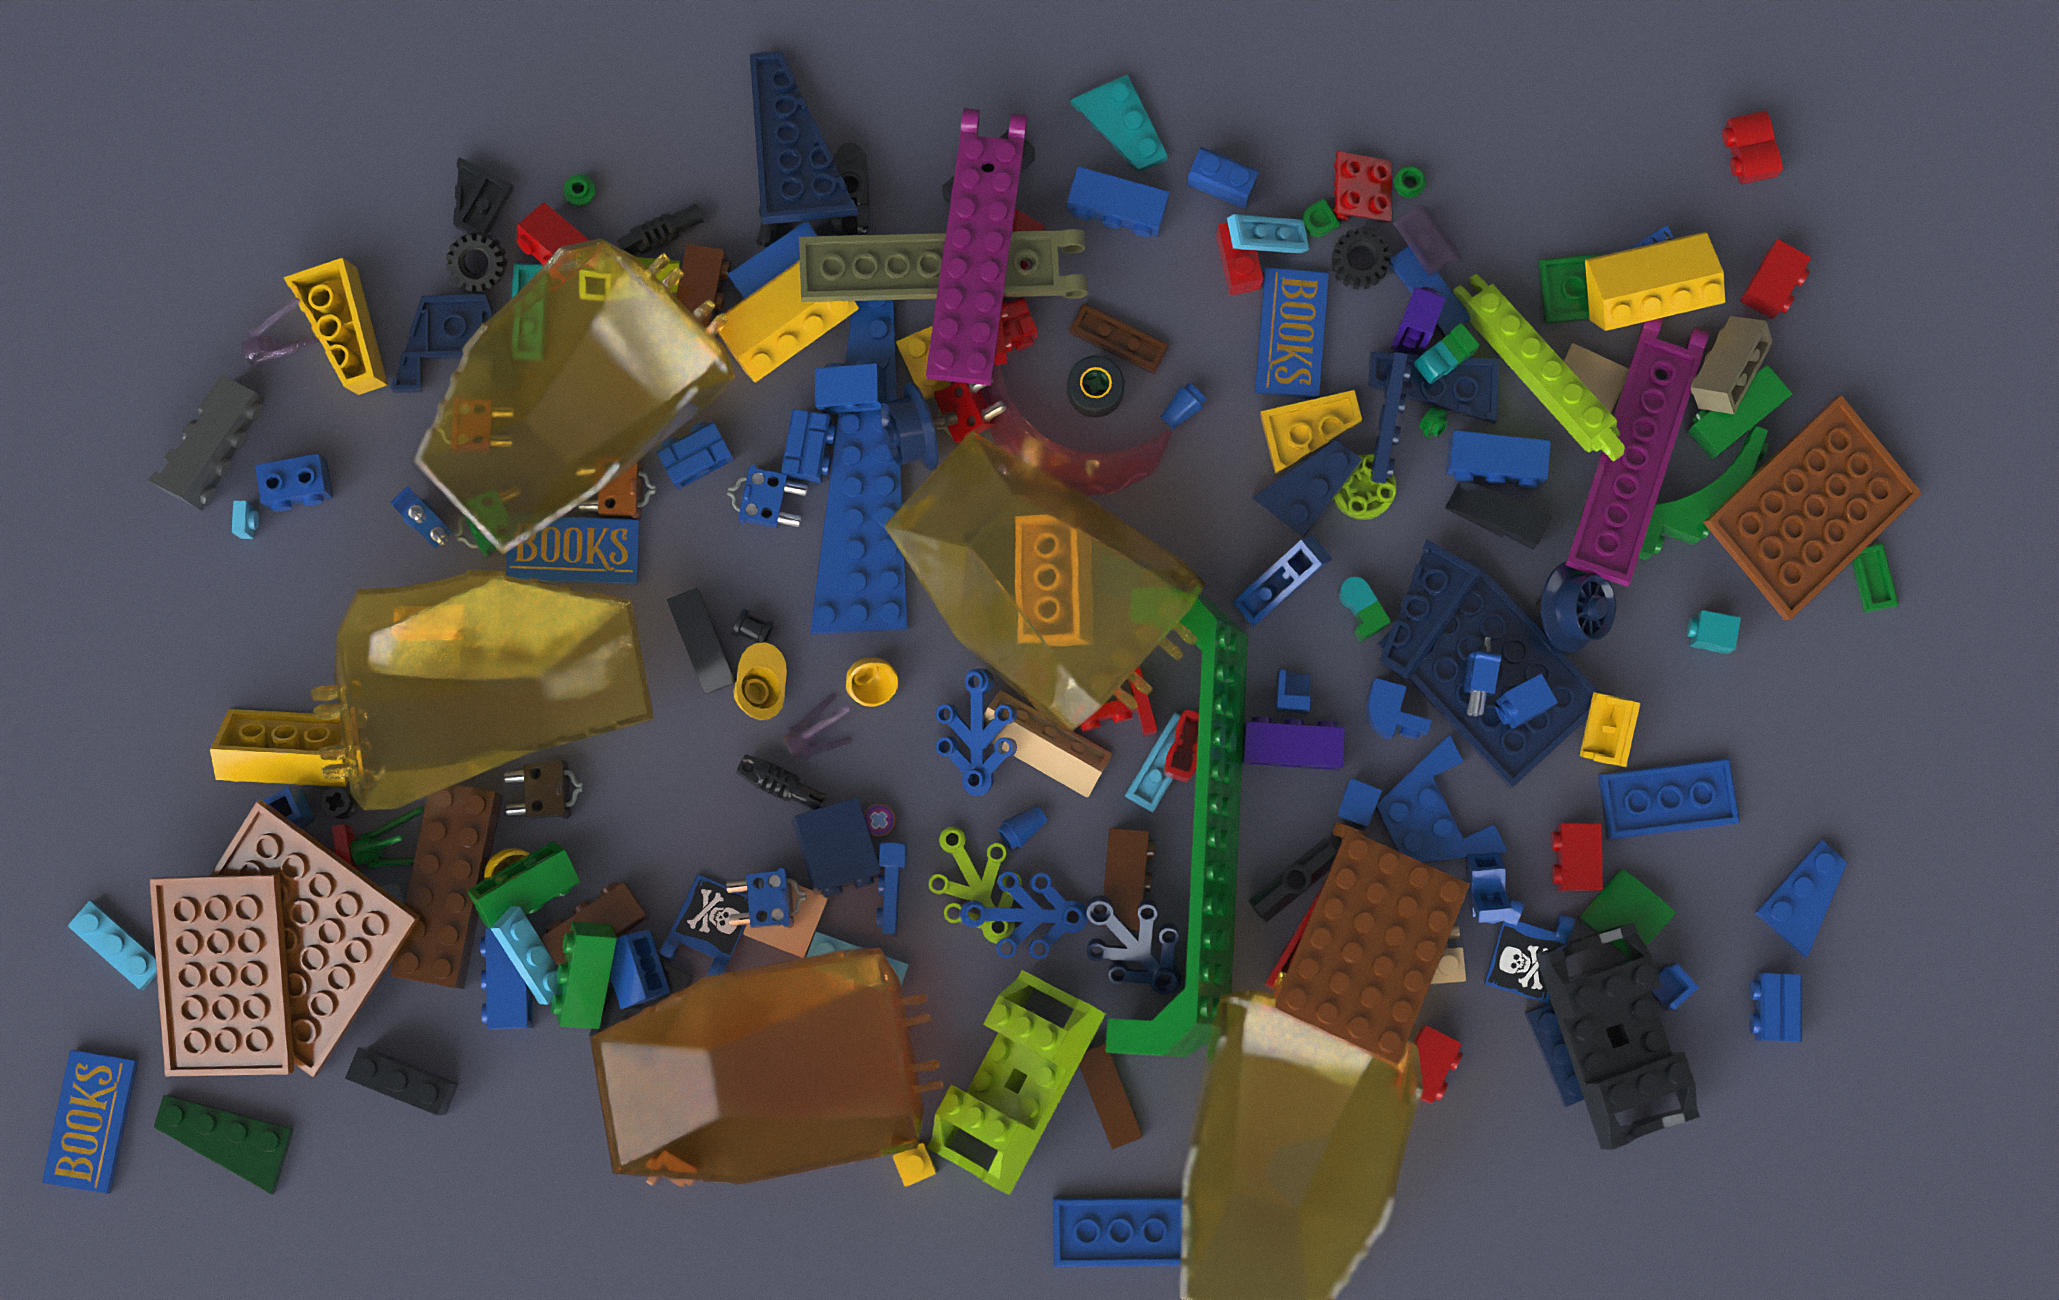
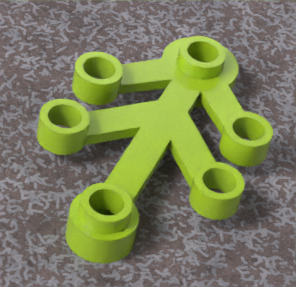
[928,827,1022,944]

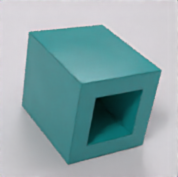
[1686,610,1741,654]

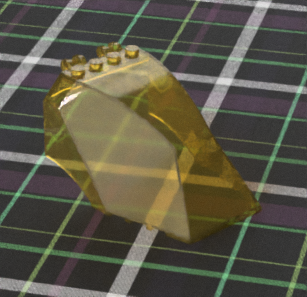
[413,238,735,554]
[884,431,1206,731]
[311,570,654,810]
[1180,972,1423,1300]

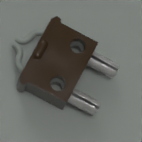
[504,758,583,819]

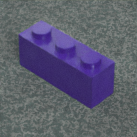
[1390,287,1446,354]
[1242,717,1345,771]

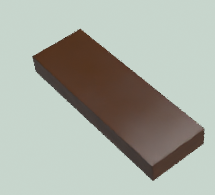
[1069,303,1169,375]
[1079,1044,1143,1150]

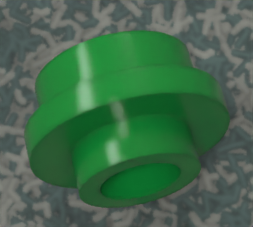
[1394,166,1426,198]
[563,174,596,206]
[1419,408,1449,439]

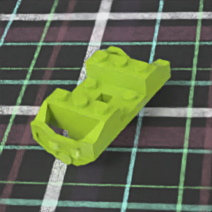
[927,970,1105,1195]

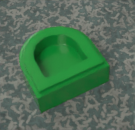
[1302,198,1341,237]

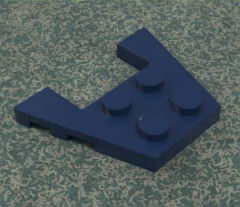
[391,294,518,393]

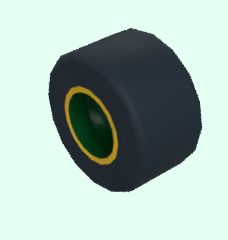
[1067,355,1125,418]

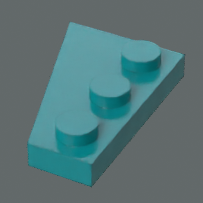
[1070,74,1168,173]

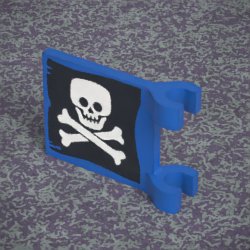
[659,874,749,983]
[1484,898,1576,1004]

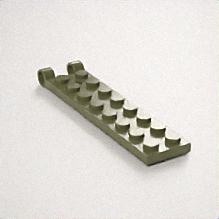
[799,229,1088,302]

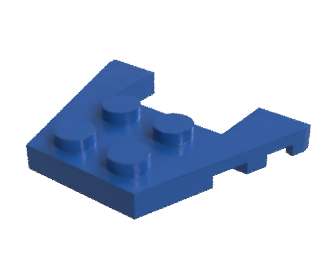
[1375,736,1507,863]

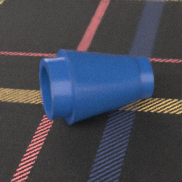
[1160,382,1207,430]
[997,806,1048,850]

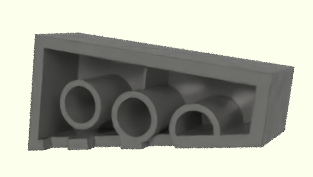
[148,375,264,511]

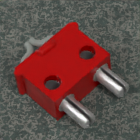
[934,377,1006,443]

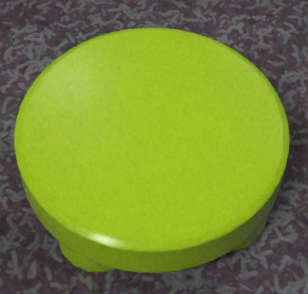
[1333,454,1396,520]

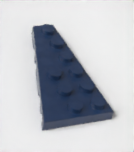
[750,51,858,225]

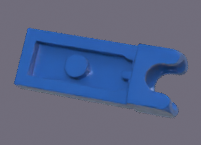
[876,842,907,936]

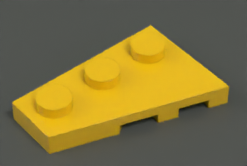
[1260,390,1362,475]

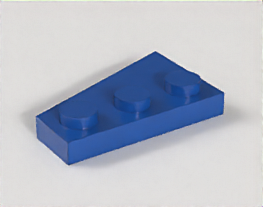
[1754,840,1847,958]

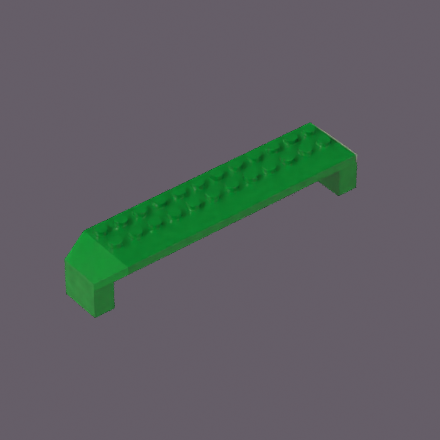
[1106,586,1248,1058]

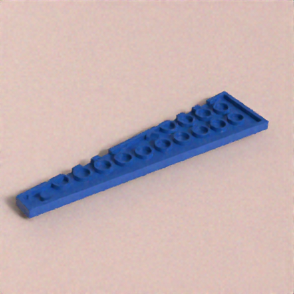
[810,300,908,635]

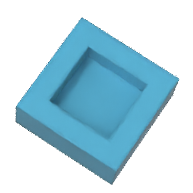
[232,501,259,539]

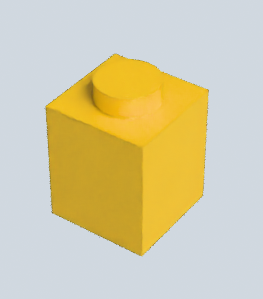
[892,1142,938,1187]

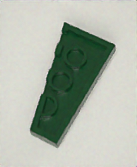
[154,1095,294,1195]

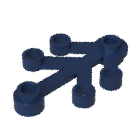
[1087,895,1182,995]

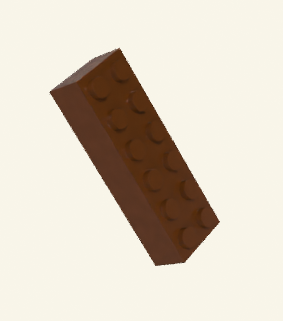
[390,781,503,989]

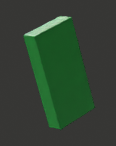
[1851,543,1899,613]

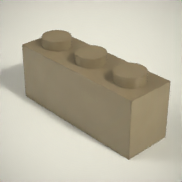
[1691,316,1773,414]

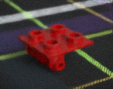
[1333,151,1392,223]

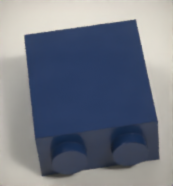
[791,797,881,898]

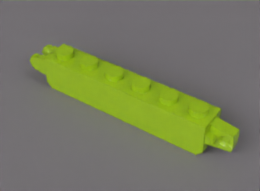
[1453,274,1625,462]

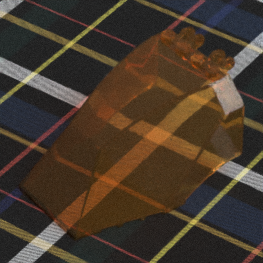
[590,947,944,1185]

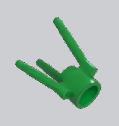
[350,807,424,869]

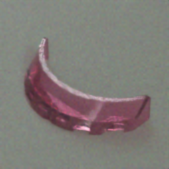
[983,364,1172,496]

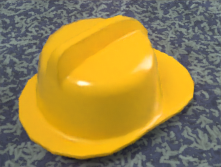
[733,642,787,720]

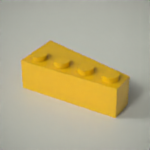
[283,257,388,395]

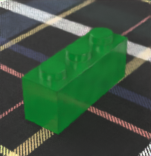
[1687,365,1793,460]
[467,840,580,932]
[551,921,617,1029]

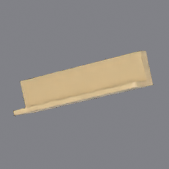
[985,690,1113,797]

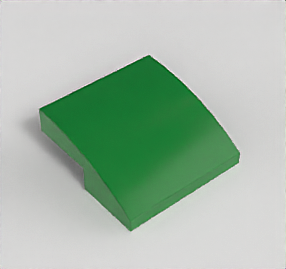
[1578,869,1676,959]

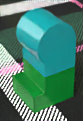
[1414,323,1479,384]
[1338,577,1391,643]

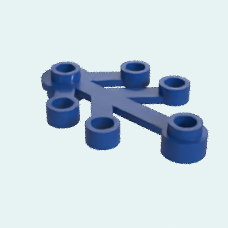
[936,668,1017,796]
[959,872,1088,959]

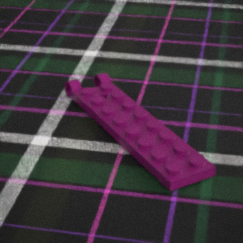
[926,108,1028,386]
[1565,318,1710,587]

